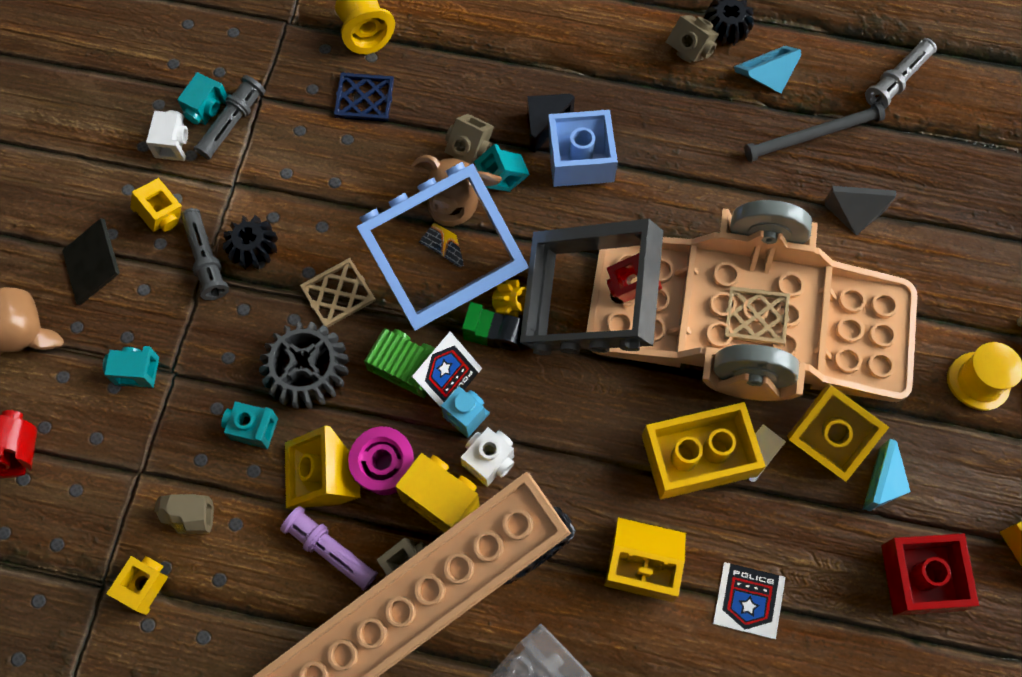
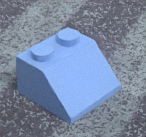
[548,110,618,187]

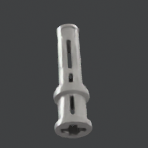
[865,38,937,109]

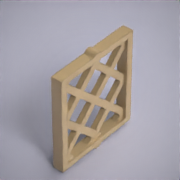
[300,258,376,328]
[724,286,790,346]

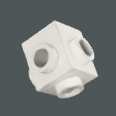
[461,427,514,487]

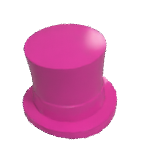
[348,426,414,495]

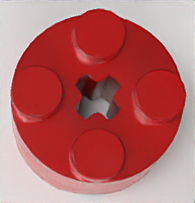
[0,410,37,478]

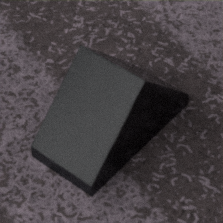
[527,94,575,152]

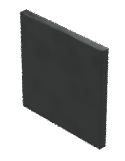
[62,218,120,305]

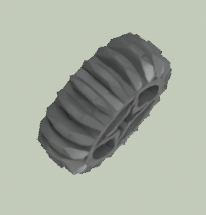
[259,321,349,409]

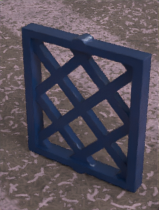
[334,73,394,122]

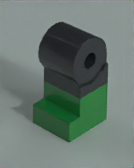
[462,302,522,351]

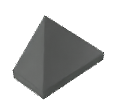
[825,186,896,235]

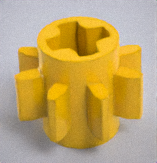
[492,280,527,317]

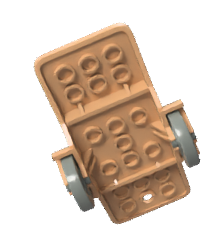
[586,200,917,402]

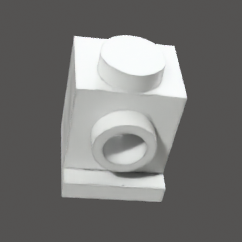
[146,110,188,161]

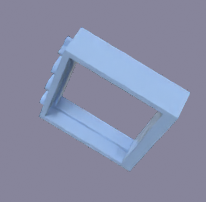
[357,162,529,331]

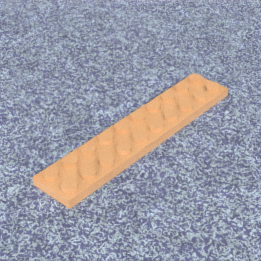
[253,472,571,677]

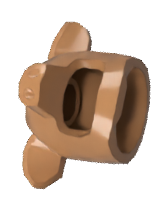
[411,155,502,227]
[0,287,64,355]

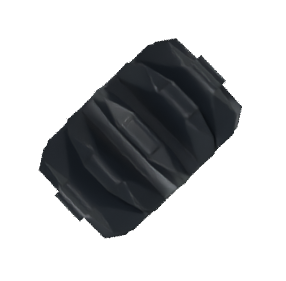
[704,0,754,46]
[223,215,278,270]

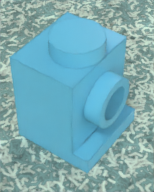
[441,386,490,438]

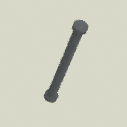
[744,103,885,162]

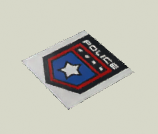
[412,331,482,407]
[713,562,786,639]

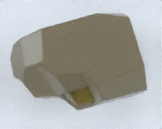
[154,494,214,534]

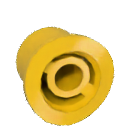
[335,0,395,55]
[947,342,1022,411]

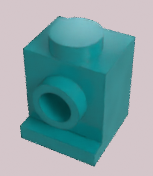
[177,72,227,125]
[474,144,530,192]
[103,346,160,388]
[221,401,278,449]

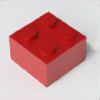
[881,533,979,616]

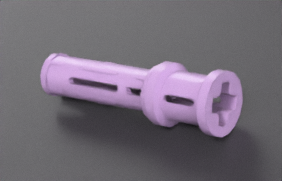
[280,506,378,591]

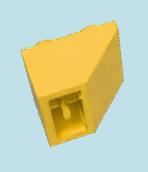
[604,517,686,602]

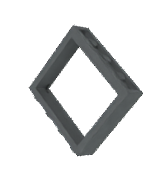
[520,218,664,355]

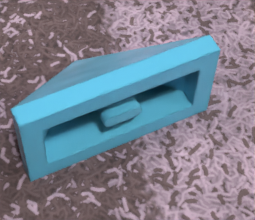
[734,46,801,93]
[863,439,911,511]

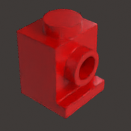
[607,253,662,303]

